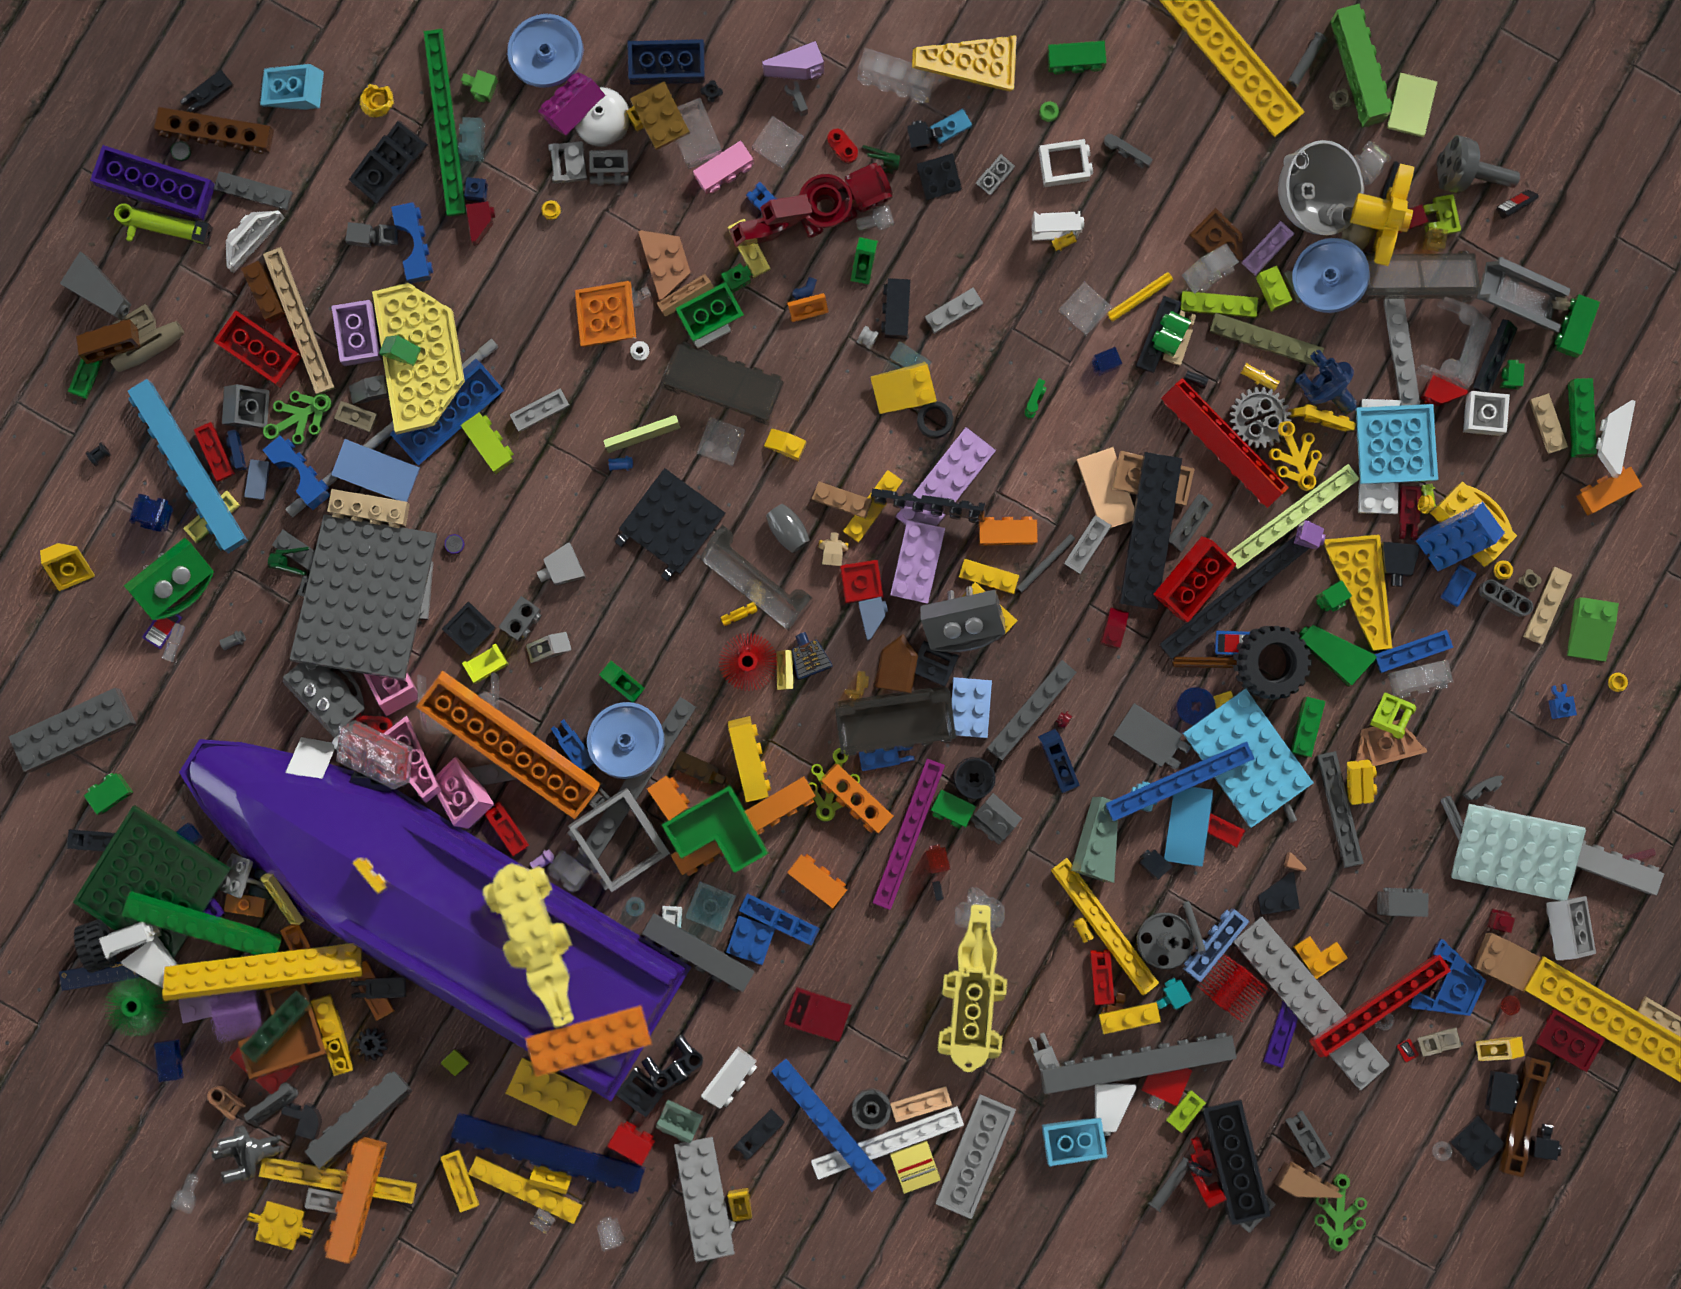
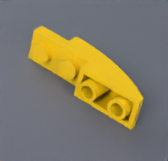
[311,994,353,1076]

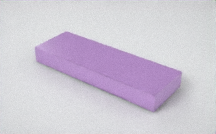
[1242,221,1295,276]

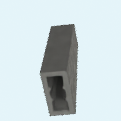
[60,252,132,321]

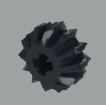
[355,1028,388,1061]

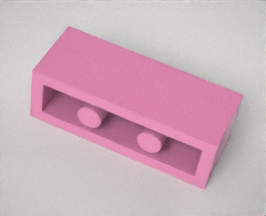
[693,141,754,194]

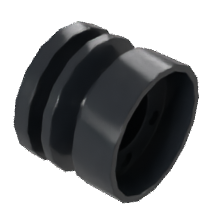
[953,757,996,799]

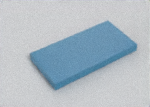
[1164,787,1214,867]

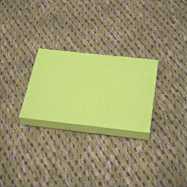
[1387,73,1437,137]

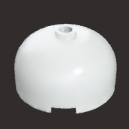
[575,87,630,147]

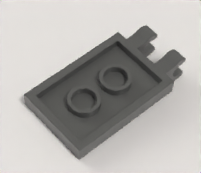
[1113,703,1191,770]

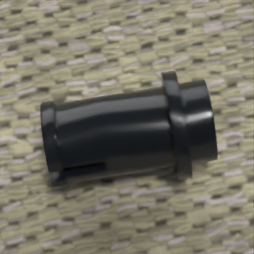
[1184,370,1209,389]

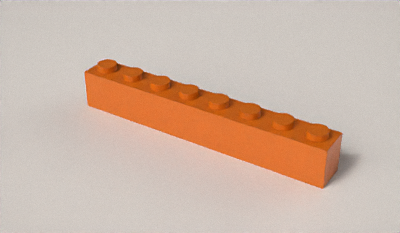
[671,776,816,876]

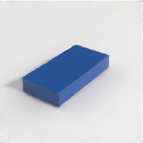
[1440,564,1476,607]

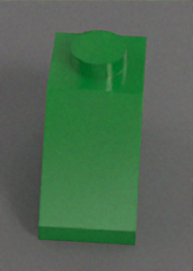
[851,237,878,284]
[599,661,645,703]

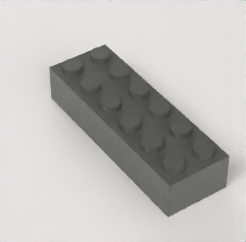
[9,688,136,773]

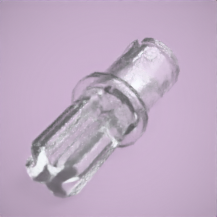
[161,623,185,662]

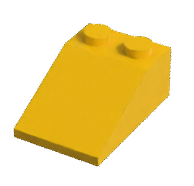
[870,362,937,414]

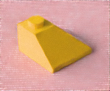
[40,543,95,591]

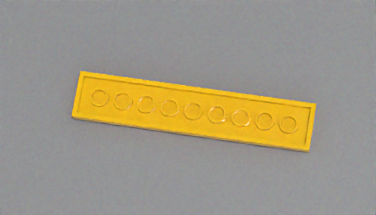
[1160,0,1305,137]
[163,943,362,1001]
[1524,956,1681,1083]

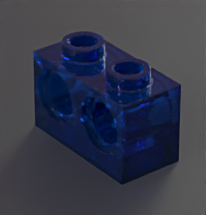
[154,1039,184,1082]

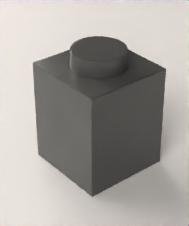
[345,222,376,248]

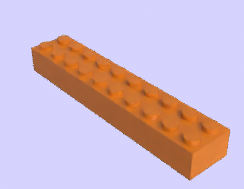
[416,670,600,819]

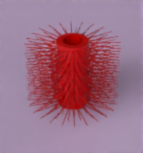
[719,633,777,691]
[1197,954,1268,1022]

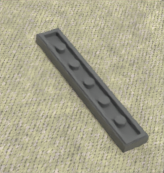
[1316,751,1364,868]

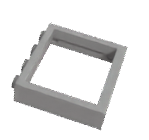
[567,788,670,892]

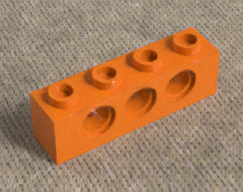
[820,764,894,833]

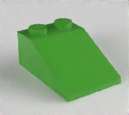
[1567,597,1619,662]

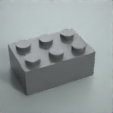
[1377,888,1428,917]

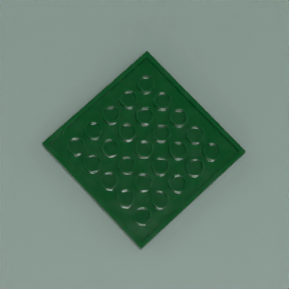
[73,805,231,959]

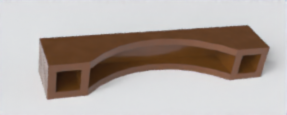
[1499,1057,1551,1178]

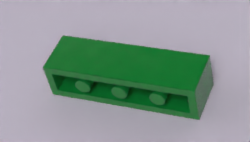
[1568,378,1597,458]

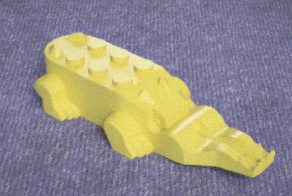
[483,864,574,1027]
[938,904,1007,1072]

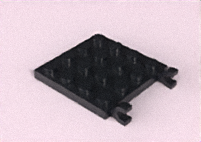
[615,468,726,582]

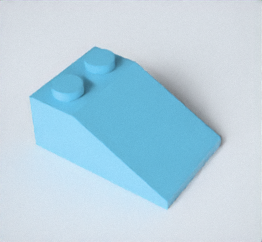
[260,64,324,109]
[1042,1118,1107,1166]

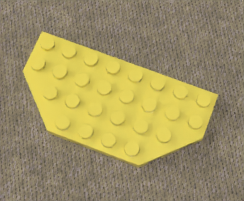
[372,283,465,434]

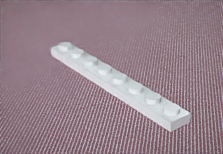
[811,1106,964,1179]

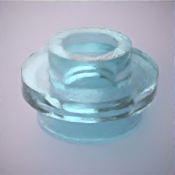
[626,897,645,916]

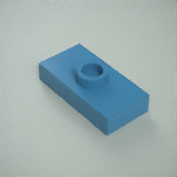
[930,109,972,145]

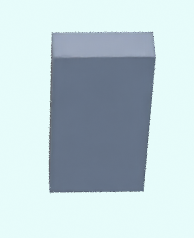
[244,459,270,500]

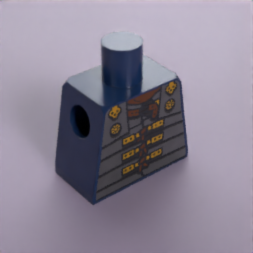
[792,632,833,680]

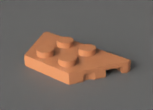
[638,231,691,301]
[1355,720,1427,766]

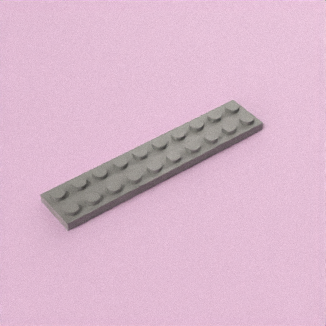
[1232,917,1390,1090]

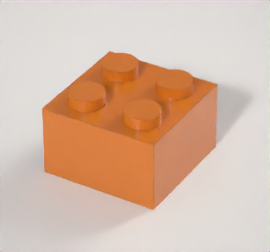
[647,776,690,821]

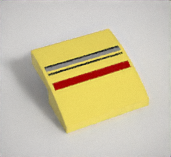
[890,1140,941,1193]

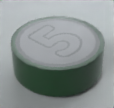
[171,141,191,162]

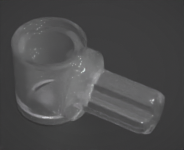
[856,205,895,230]
[171,1174,199,1214]

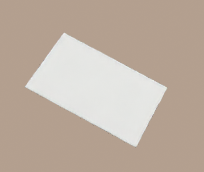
[286,737,335,779]

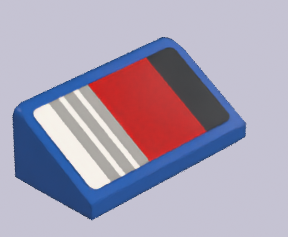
[1214,631,1250,655]

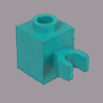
[1155,978,1192,1010]

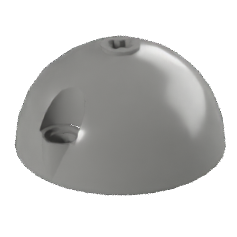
[1278,140,1364,235]

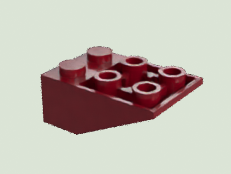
[784,986,852,1042]

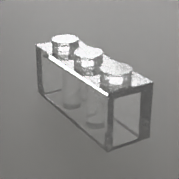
[1388,660,1453,698]

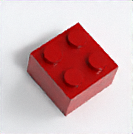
[607,1121,655,1165]

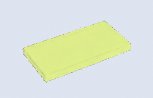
[604,415,680,453]

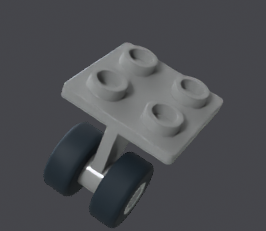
[220,853,272,900]

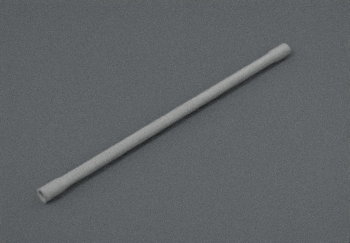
[286,338,498,517]

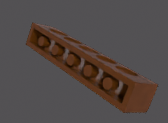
[154,107,274,154]

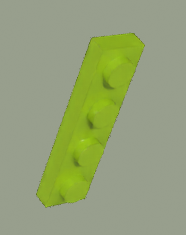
[1180,291,1258,318]

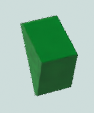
[379,335,421,366]

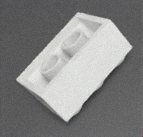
[701,1046,757,1109]

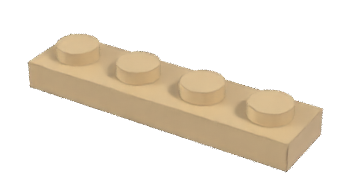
[1523,567,1572,645]

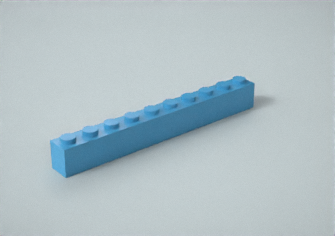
[128,379,248,553]

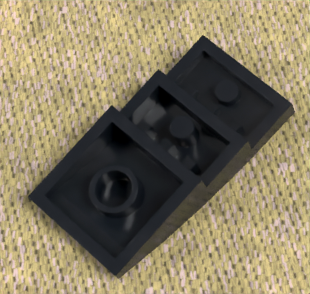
[348,120,428,204]

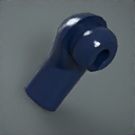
[792,277,817,300]

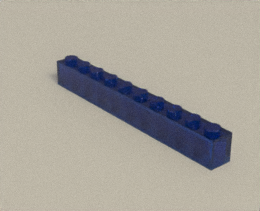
[451,1113,646,1194]

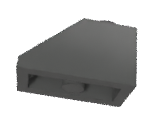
[349,375,389,405]

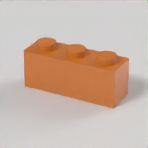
[1576,466,1642,516]
[979,516,1038,546]
[787,854,847,908]

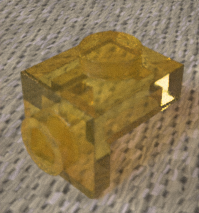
[844,671,869,699]

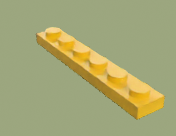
[468,1156,583,1224]

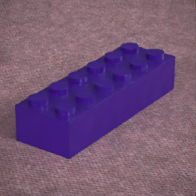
[90,145,215,220]

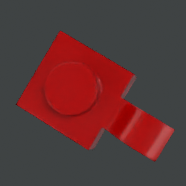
[1190,1137,1216,1170]

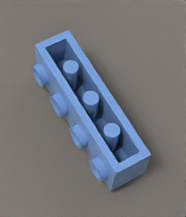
[1183,909,1249,982]

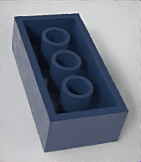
[628,39,705,85]

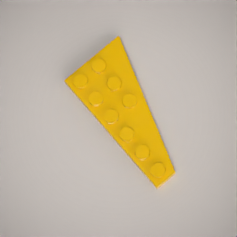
[912,35,1016,92]
[1323,535,1392,651]

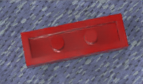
[193,422,235,482]

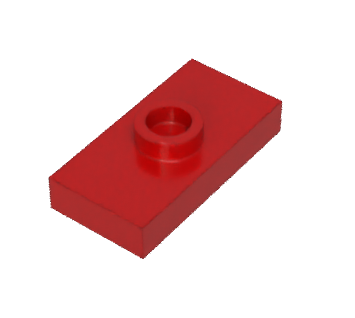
[1208,813,1246,848]

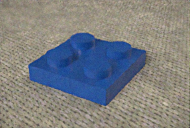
[726,916,775,965]

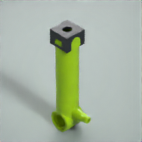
[114,204,213,246]

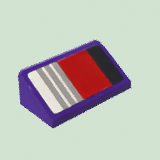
[142,608,183,649]

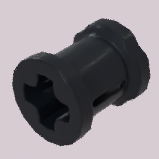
[85,442,112,466]

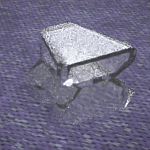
[955,887,1005,934]

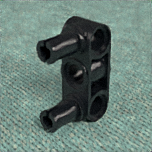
[641,1034,703,1094]

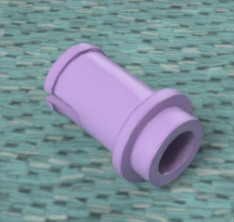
[530,849,556,868]

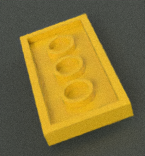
[505,1058,593,1126]

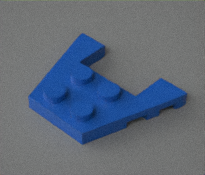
[1408,938,1486,1016]

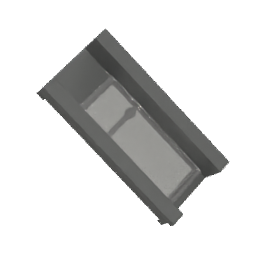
[1476,257,1570,332]

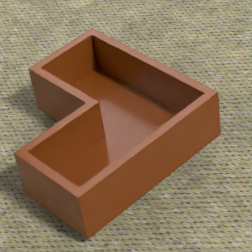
[238,983,327,1081]

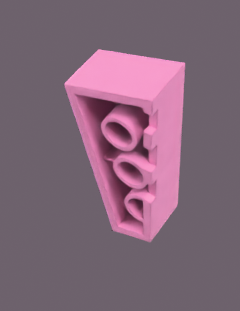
[379,716,441,803]

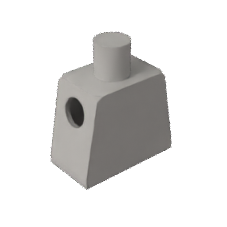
[537,543,586,585]

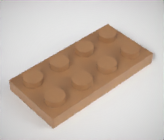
[1112,451,1194,506]

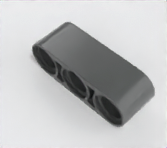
[1478,580,1534,617]

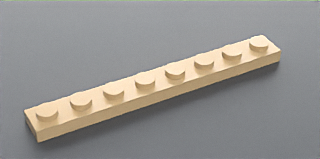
[263,247,335,394]

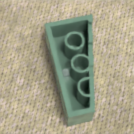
[1071,797,1118,883]

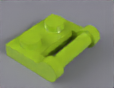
[1370,693,1416,739]

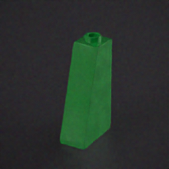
[1298,625,1377,687]

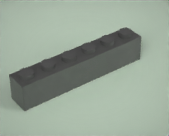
[986,660,1077,761]
[642,913,754,993]
[305,1071,413,1171]

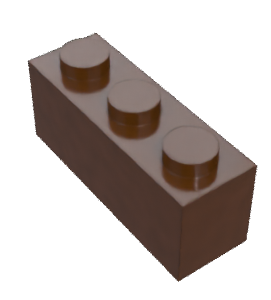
[241,261,286,324]
[76,319,140,364]

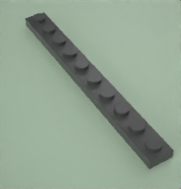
[575,697,697,869]

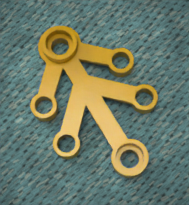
[1269,421,1322,491]

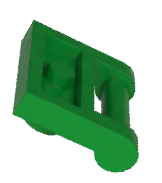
[1024,378,1047,419]

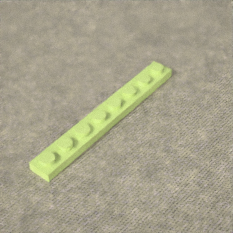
[1227,464,1359,569]

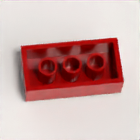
[214,310,302,388]
[1153,536,1237,623]

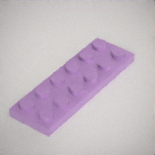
[895,428,996,526]

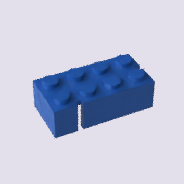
[1416,502,1505,571]

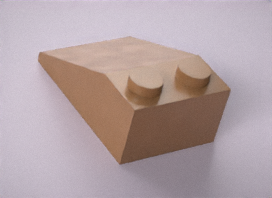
[1472,933,1540,992]

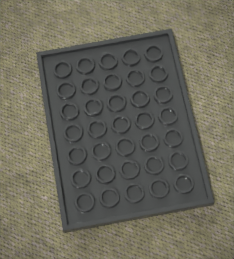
[290,514,437,680]

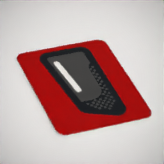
[1397,1039,1419,1062]

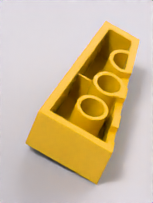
[728,716,771,802]

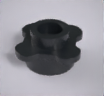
[700,80,723,103]

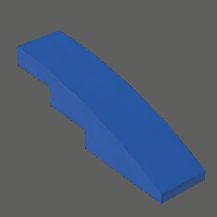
[739,893,820,946]

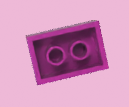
[538,72,606,135]

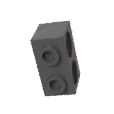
[499,596,542,642]

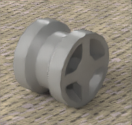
[857,326,879,349]

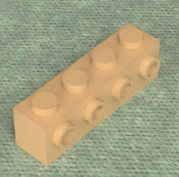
[327,489,410,528]

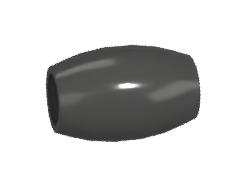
[766,504,810,553]

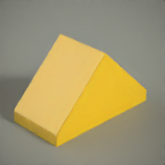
[728,1188,752,1222]

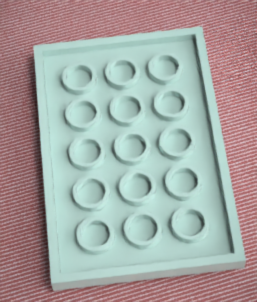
[1451,804,1586,901]

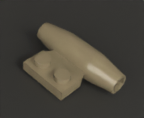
[111,304,185,372]

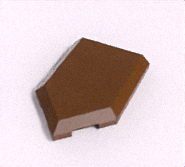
[1189,208,1243,261]
[875,634,918,693]

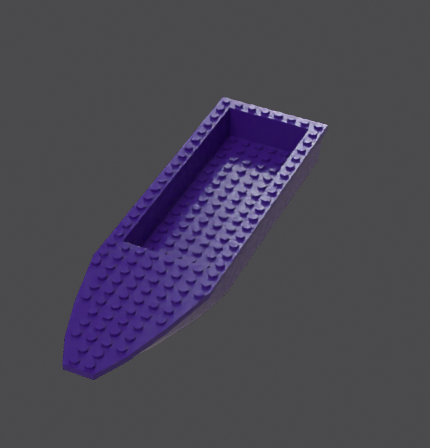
[179,739,691,1101]

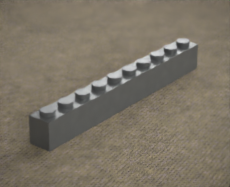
[1040,1032,1237,1094]

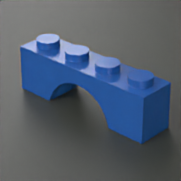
[391,202,434,284]
[263,436,330,510]

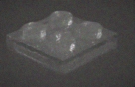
[752,116,804,169]
[1058,281,1112,336]
[697,417,746,466]

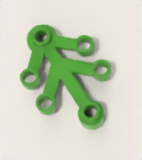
[263,391,331,445]
[1314,1173,1367,1251]

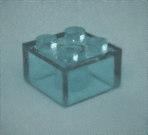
[685,881,736,932]

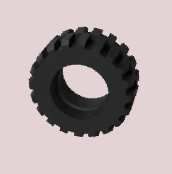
[1233,626,1311,699]

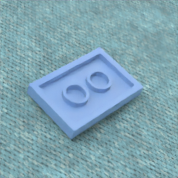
[949,677,992,738]

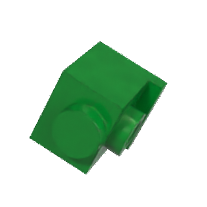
[721,263,752,294]
[1500,360,1525,390]

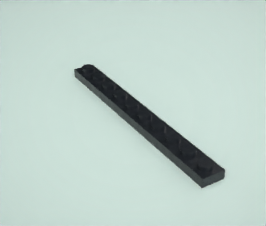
[1159,535,1310,659]

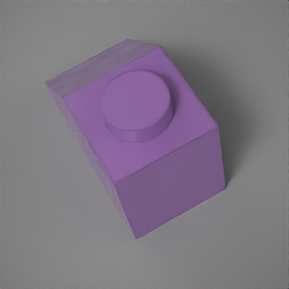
[1294,520,1325,549]

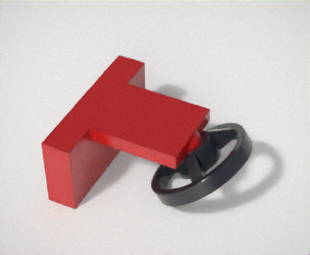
[1186,1160,1226,1208]

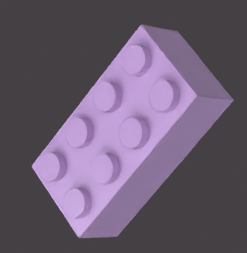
[891,519,945,603]

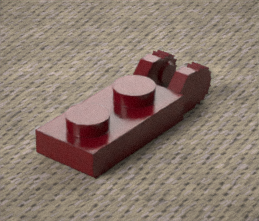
[1399,485,1421,540]

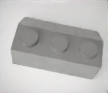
[1546,896,1596,960]

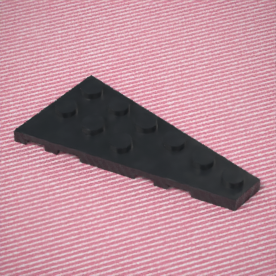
[871,488,986,524]

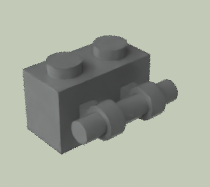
[589,150,628,186]
[970,793,1022,845]

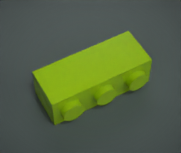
[461,412,514,474]

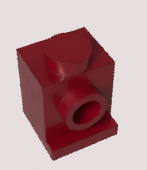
[1487,909,1515,933]

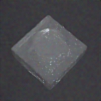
[530,1208,555,1234]

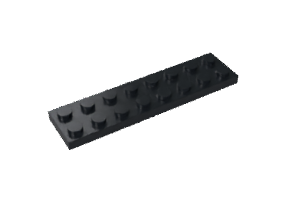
[1119,452,1183,610]

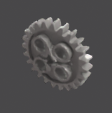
[1229,387,1291,449]

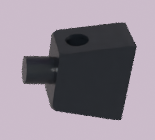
[1381,542,1420,587]

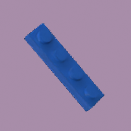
[1375,630,1453,673]

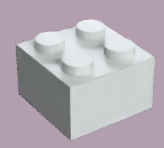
[1463,391,1510,436]

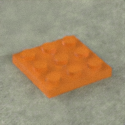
[575,281,636,347]

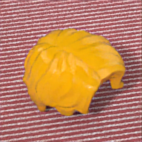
[360,84,394,117]

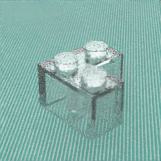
[1182,244,1239,294]
[547,850,594,892]

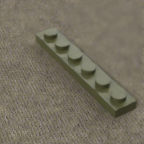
[1209,313,1324,367]

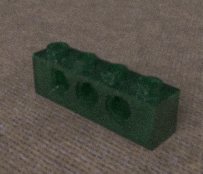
[240,991,312,1064]

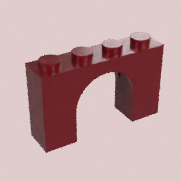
[729,194,812,247]

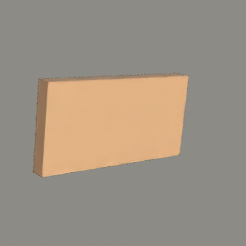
[1077,447,1135,529]

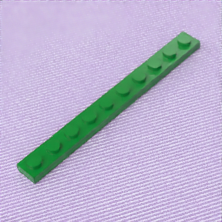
[423,29,467,217]

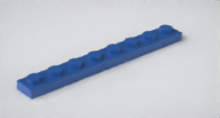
[1105,741,1255,821]
[771,1059,886,1192]

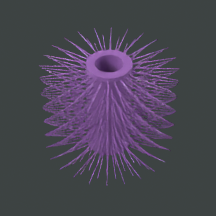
[207,989,265,1041]

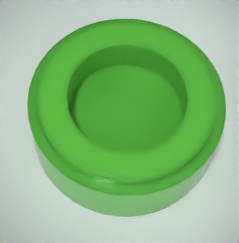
[1040,102,1059,122]

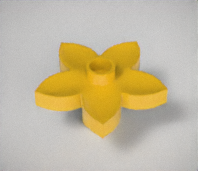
[1350,164,1414,266]

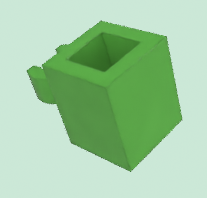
[461,70,498,102]

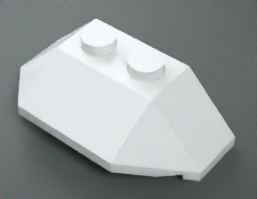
[226,211,285,273]
[1596,400,1636,478]

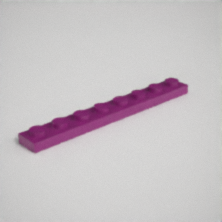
[873,758,945,910]

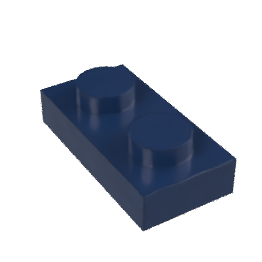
[226,430,247,471]

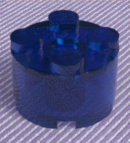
[129,494,173,532]

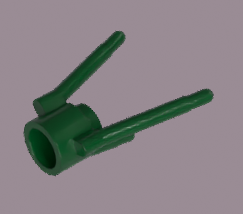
[862,145,900,174]
[268,547,309,576]

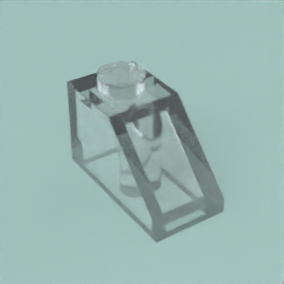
[597,1216,625,1252]

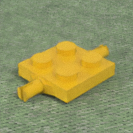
[247,1201,314,1250]

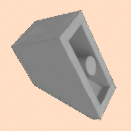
[526,632,571,663]

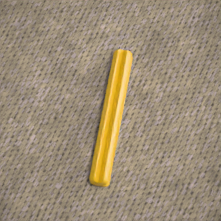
[1107,272,1173,321]

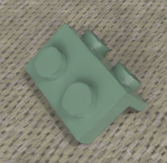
[655,1100,703,1143]

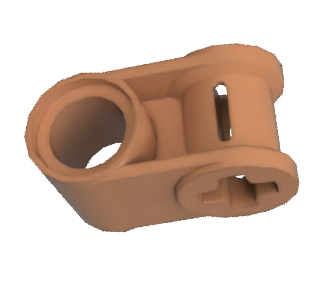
[207,1086,246,1121]

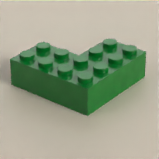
[662,786,769,873]

